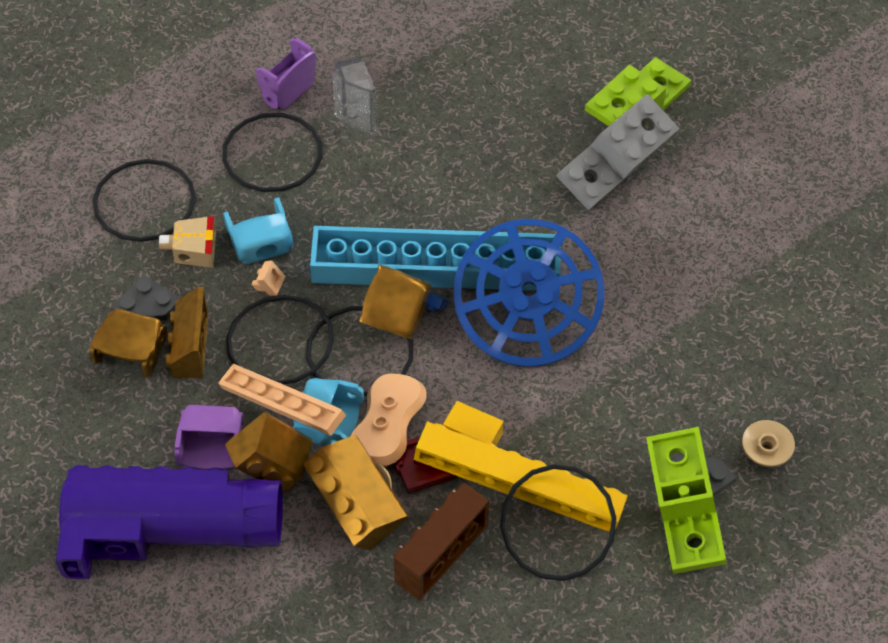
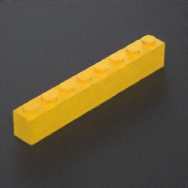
[414,422,628,532]

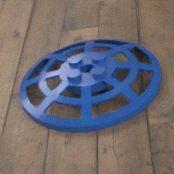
[454,219,605,367]

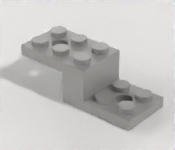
[556,94,680,210]

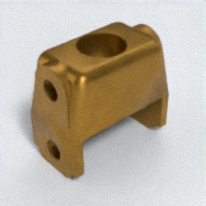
[359,265,431,339]
[90,308,167,378]

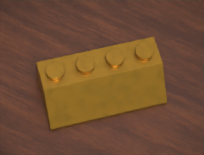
[303,435,409,551]

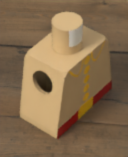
[159,216,216,268]

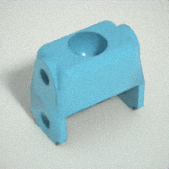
[223,197,294,264]
[293,378,364,447]

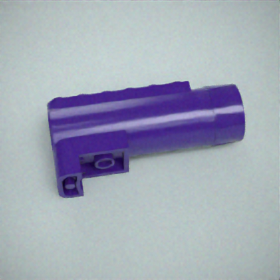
[56,465,283,579]

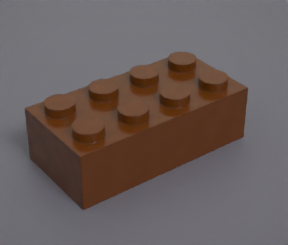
[394,483,489,601]

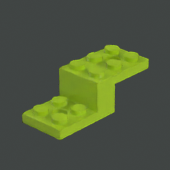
[585,57,692,126]
[646,427,727,574]

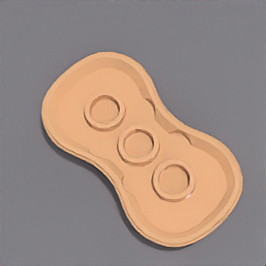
[349,374,427,466]

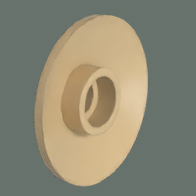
[742,420,795,467]

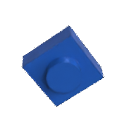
[424,292,450,312]

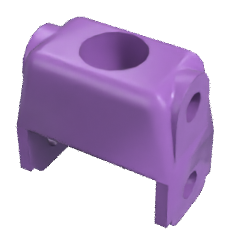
[256,38,316,109]
[175,405,244,470]

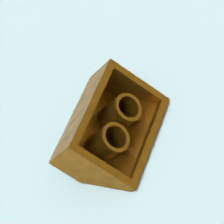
[166,287,208,378]
[225,412,313,493]

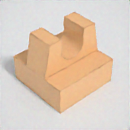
[251,261,285,296]

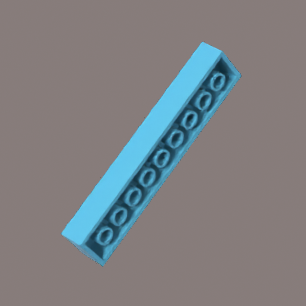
[310,226,561,291]

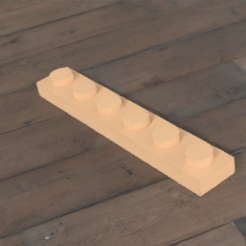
[218,364,346,436]

